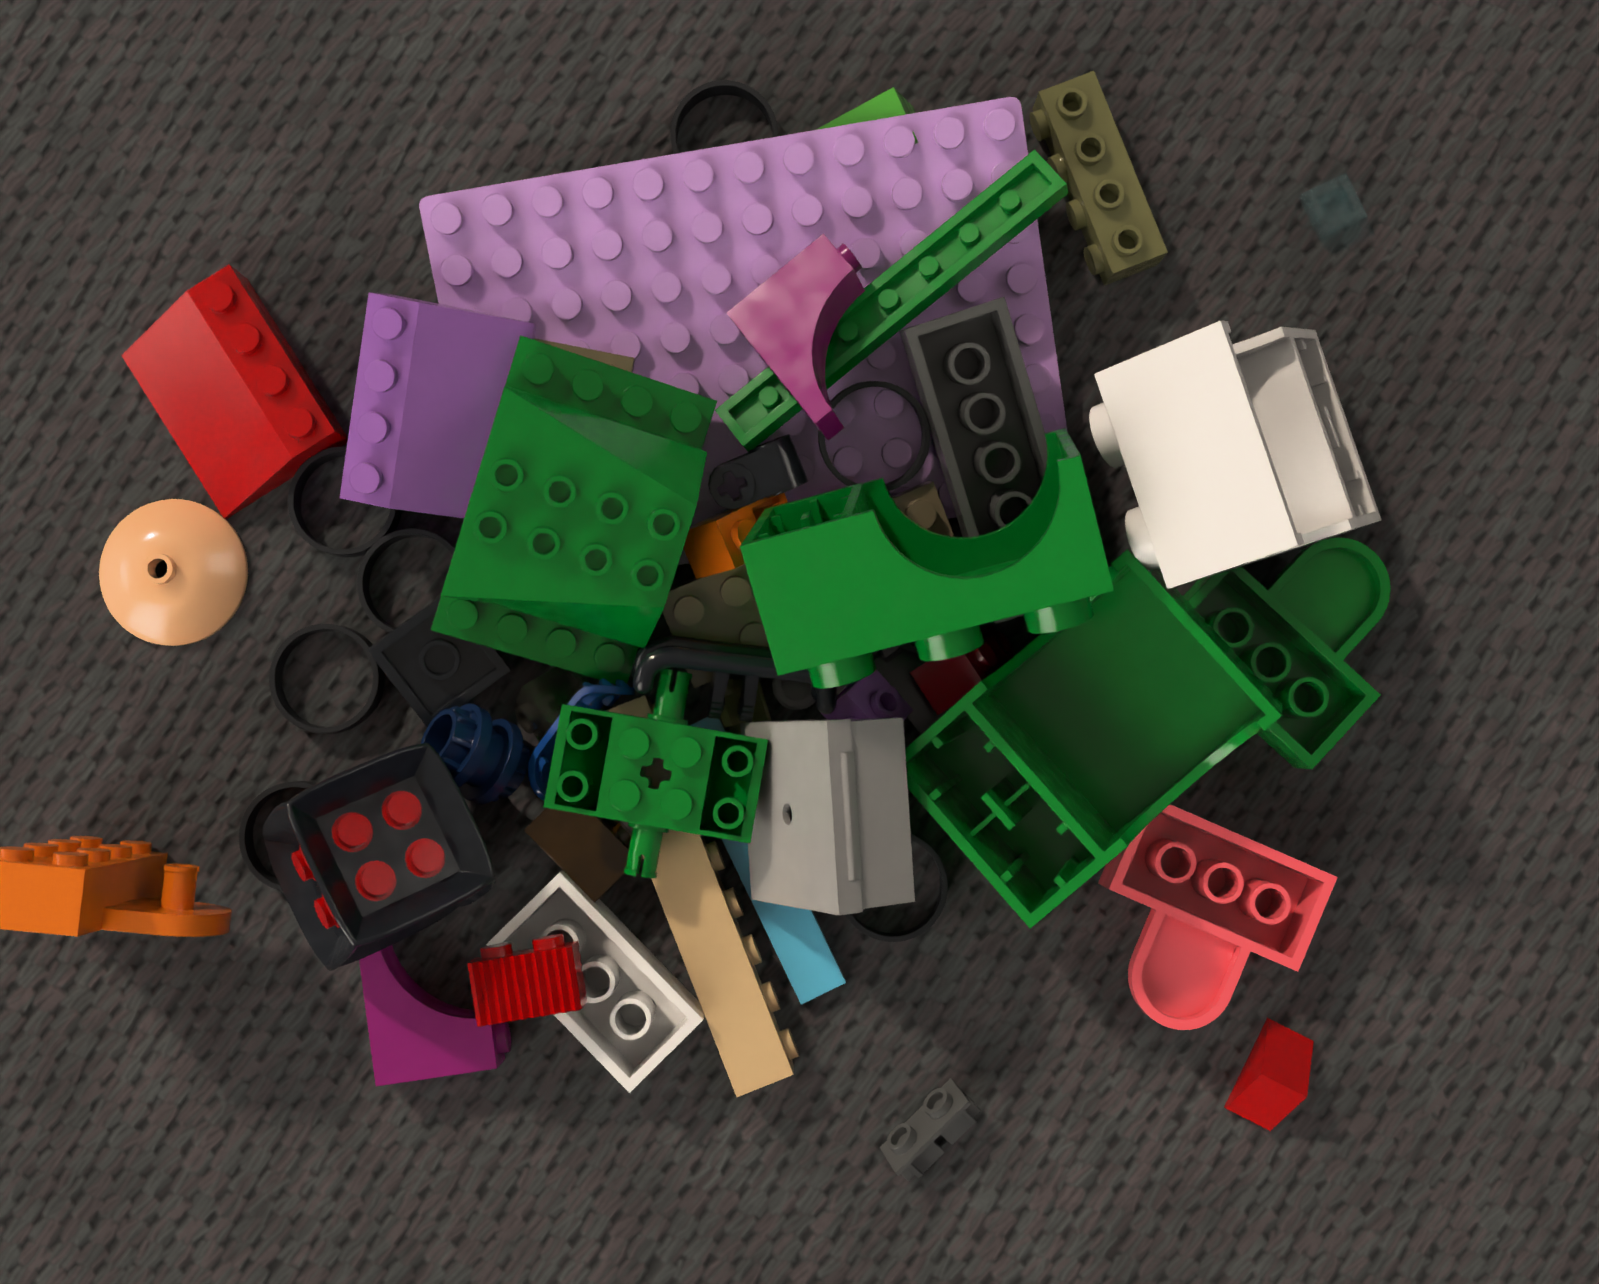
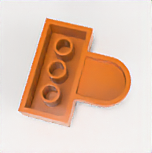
[0,836,232,937]

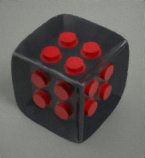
[263,743,495,971]

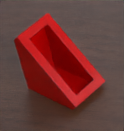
[1224,1017,1314,1131]

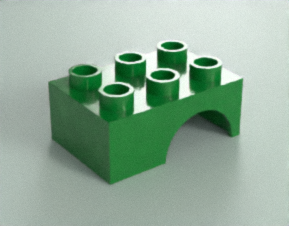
[740,428,1114,689]
[905,549,1283,929]

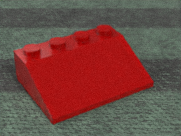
[121,264,348,519]

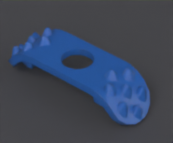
[528,678,635,801]

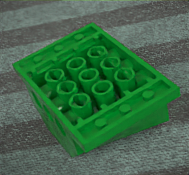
[431,335,717,684]

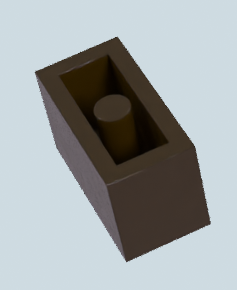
[524,808,632,903]

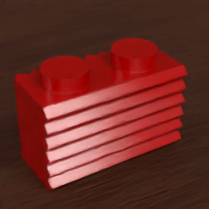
[467,934,587,1027]

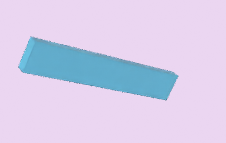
[690,717,846,1005]

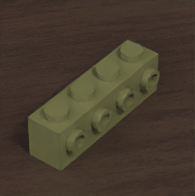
[1029,71,1168,286]

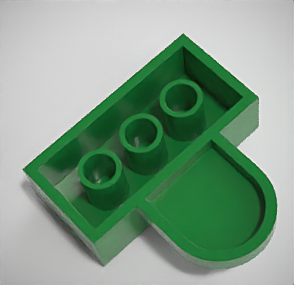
[1183,538,1391,769]

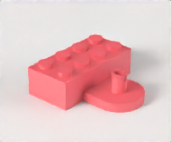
[1098,804,1338,1030]

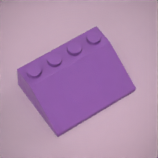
[339,292,537,518]

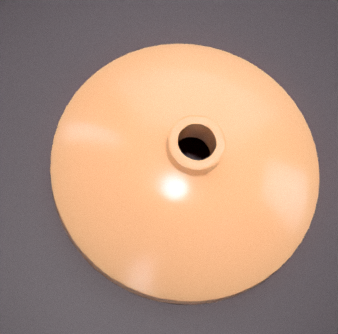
[99,499,248,646]

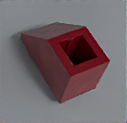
[910,624,1014,715]

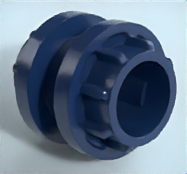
[421,704,530,805]

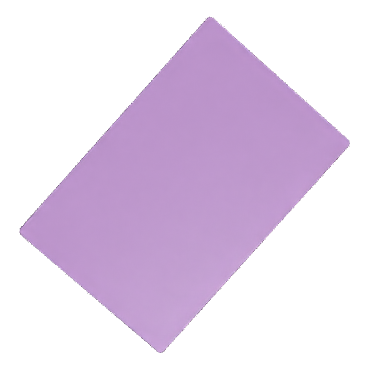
[419,97,1067,565]

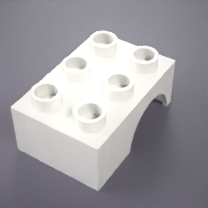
[1089,321,1381,589]

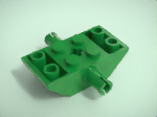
[543,669,768,879]

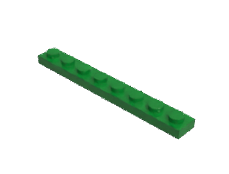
[715,149,1069,453]

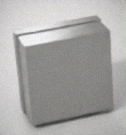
[740,718,915,915]

